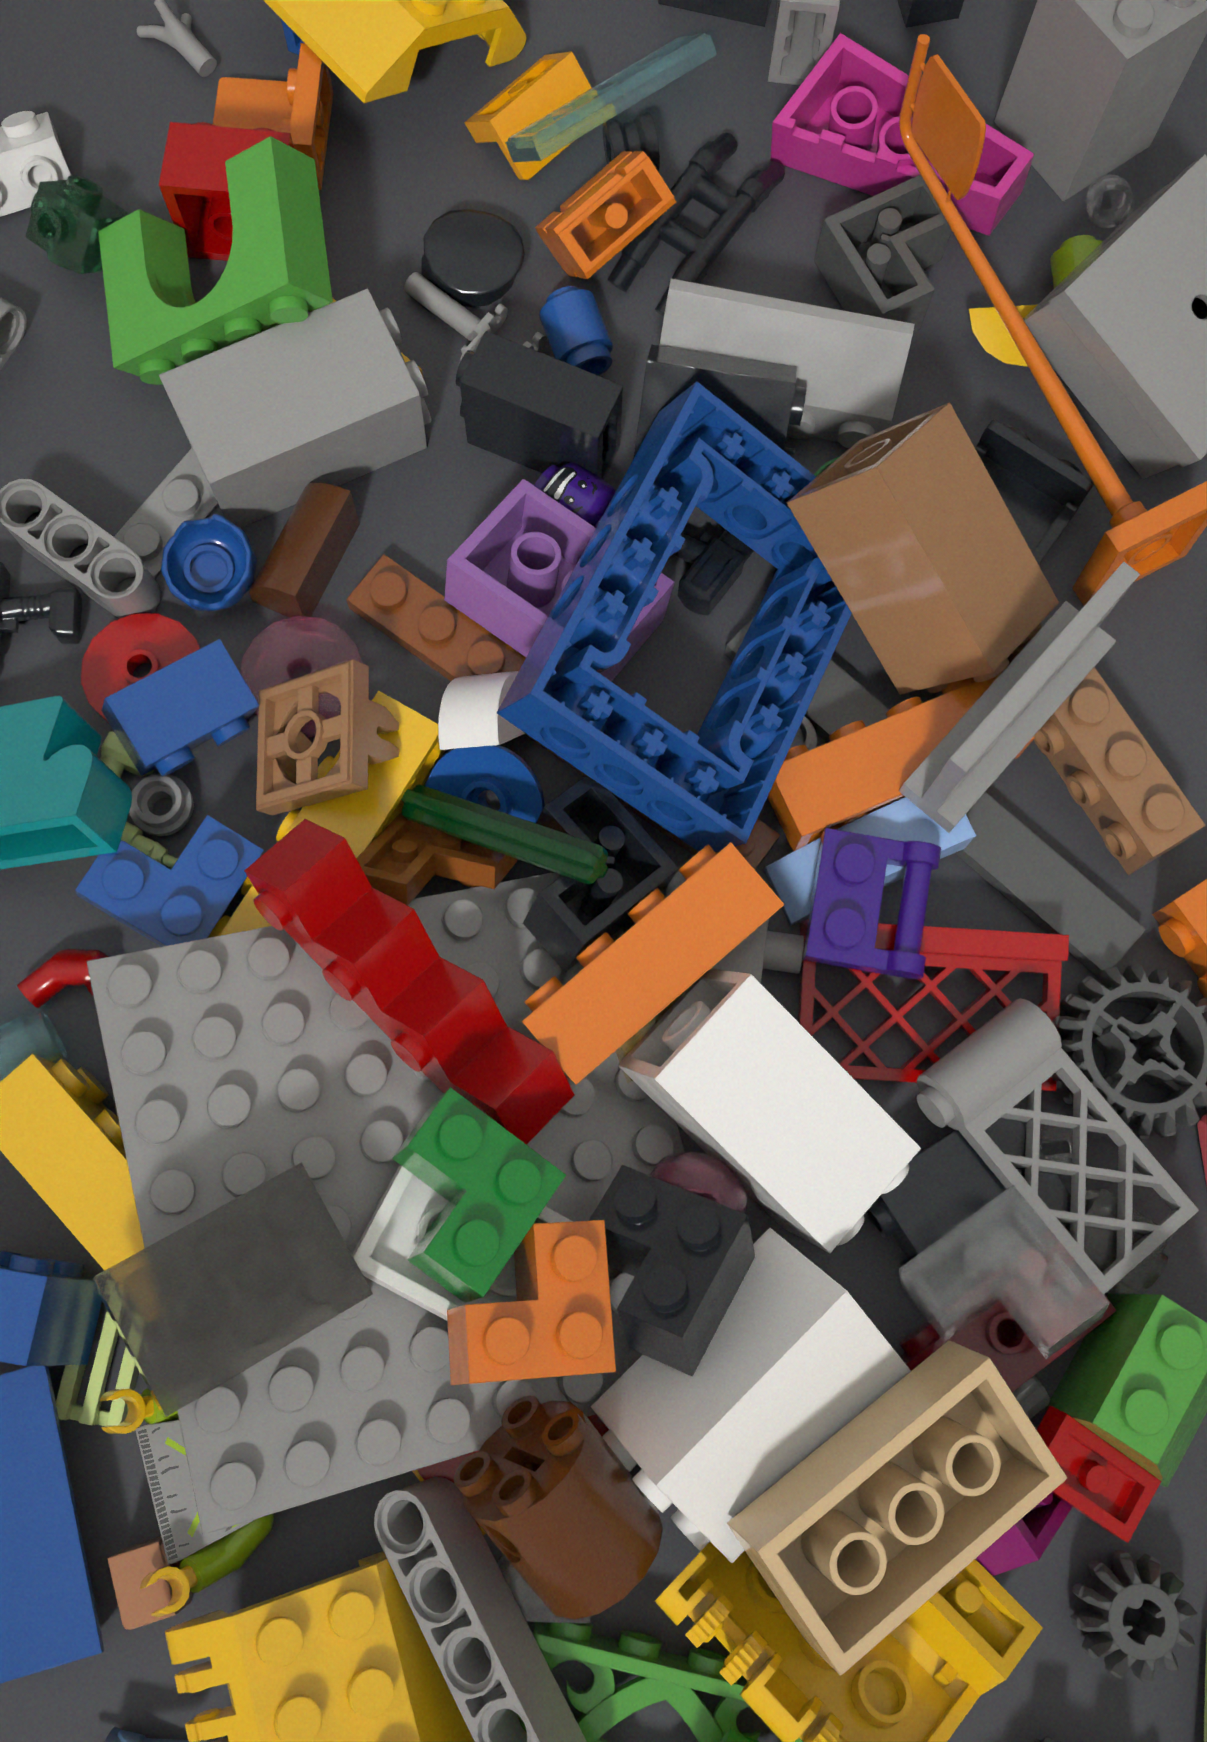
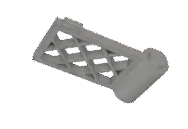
[916,998,1199,1297]

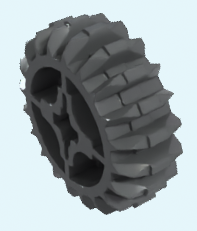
[1052,963,1207,1141]

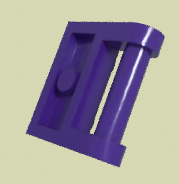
[802,828,941,979]

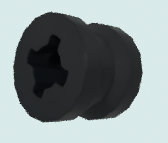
[602,112,660,172]

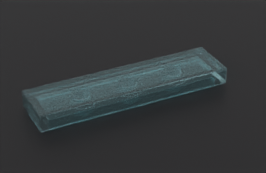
[505,33,717,162]

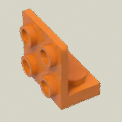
[213,43,333,190]

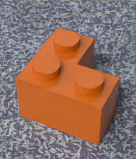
[447,1220,616,1385]

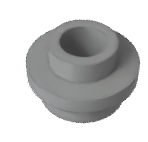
[129,774,194,836]

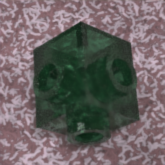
[25,175,130,274]

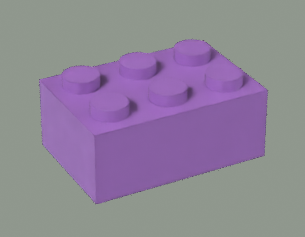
[444,479,675,682]

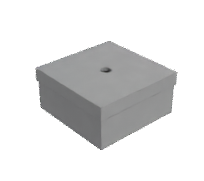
[1024,154,1207,479]

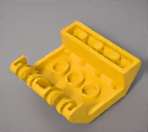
[263,0,527,103]
[655,1542,1043,1742]
[165,1551,474,1742]

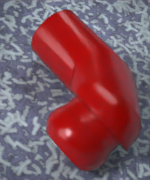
[17,949,109,1009]

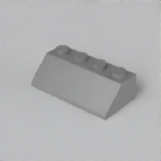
[659,278,915,448]

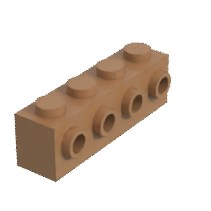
[1001,640,1206,876]

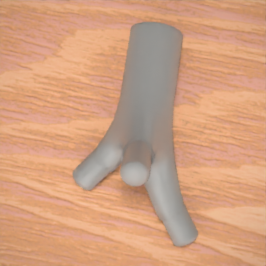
[137,0,217,77]

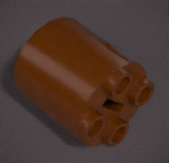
[454,1395,663,1620]

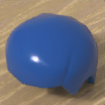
[161,514,257,611]

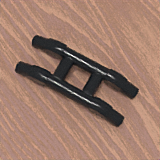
[607,133,785,317]

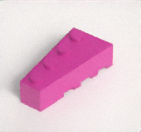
[771,33,1034,236]

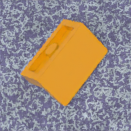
[464,51,604,180]

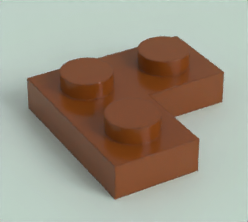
[356,813,518,905]

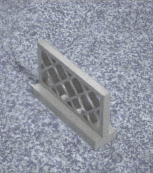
[899,562,1140,833]

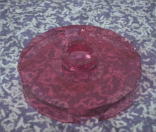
[240,616,362,738]

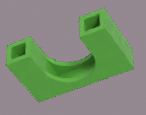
[98,136,333,385]

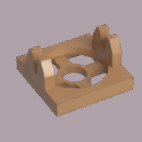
[256,659,399,816]

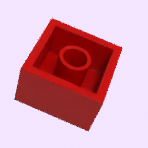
[159,122,294,261]

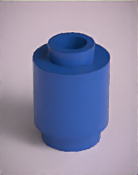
[539,286,613,376]

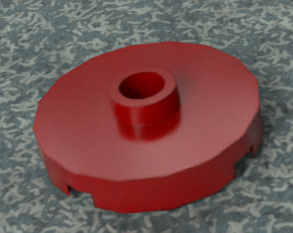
[81,613,201,723]

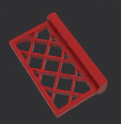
[798,919,1069,1091]

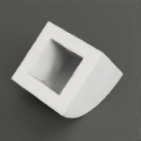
[438,671,525,750]

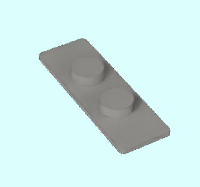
[114,448,218,592]

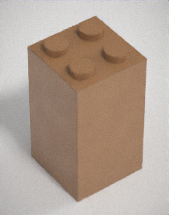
[787,402,1059,694]

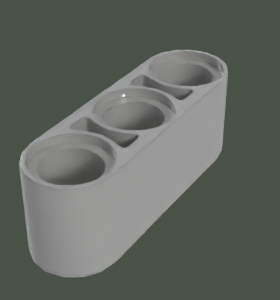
[0,479,161,619]

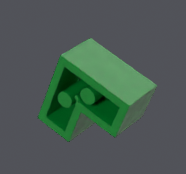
[392,1087,566,1303]

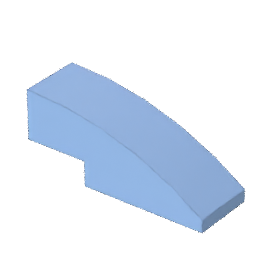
[764,797,976,926]

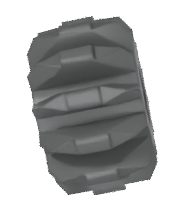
[1070,1550,1198,1682]

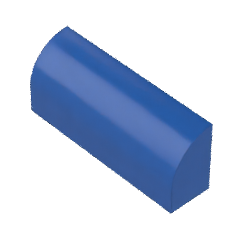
[0,1366,105,1684]

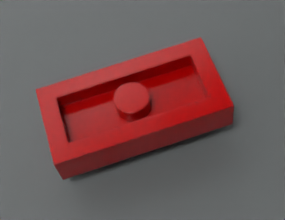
[1037,1406,1161,1543]

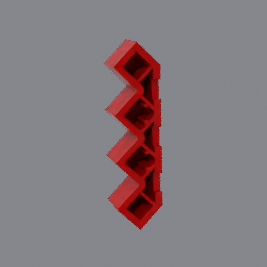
[244,819,575,1145]

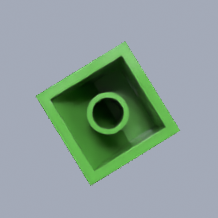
[1045,1293,1207,1488]

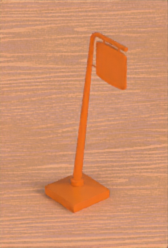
[899,34,1207,606]

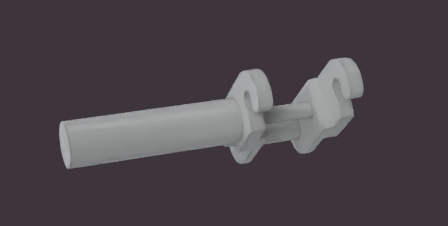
[404,272,546,362]

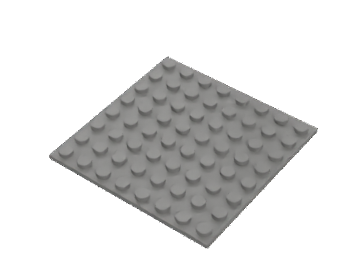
[87,872,696,1535]

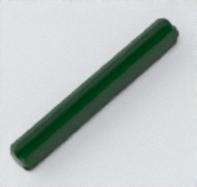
[401,784,609,884]

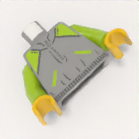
[100,1384,274,1617]

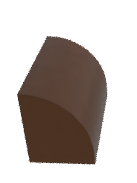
[249,483,360,625]

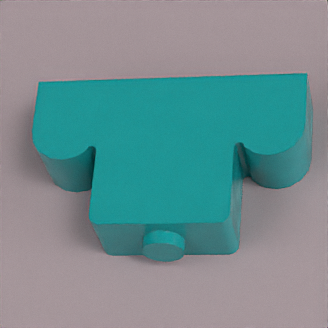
[0,696,132,869]

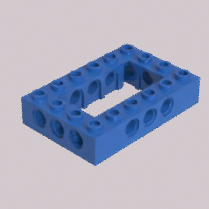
[497,382,852,853]

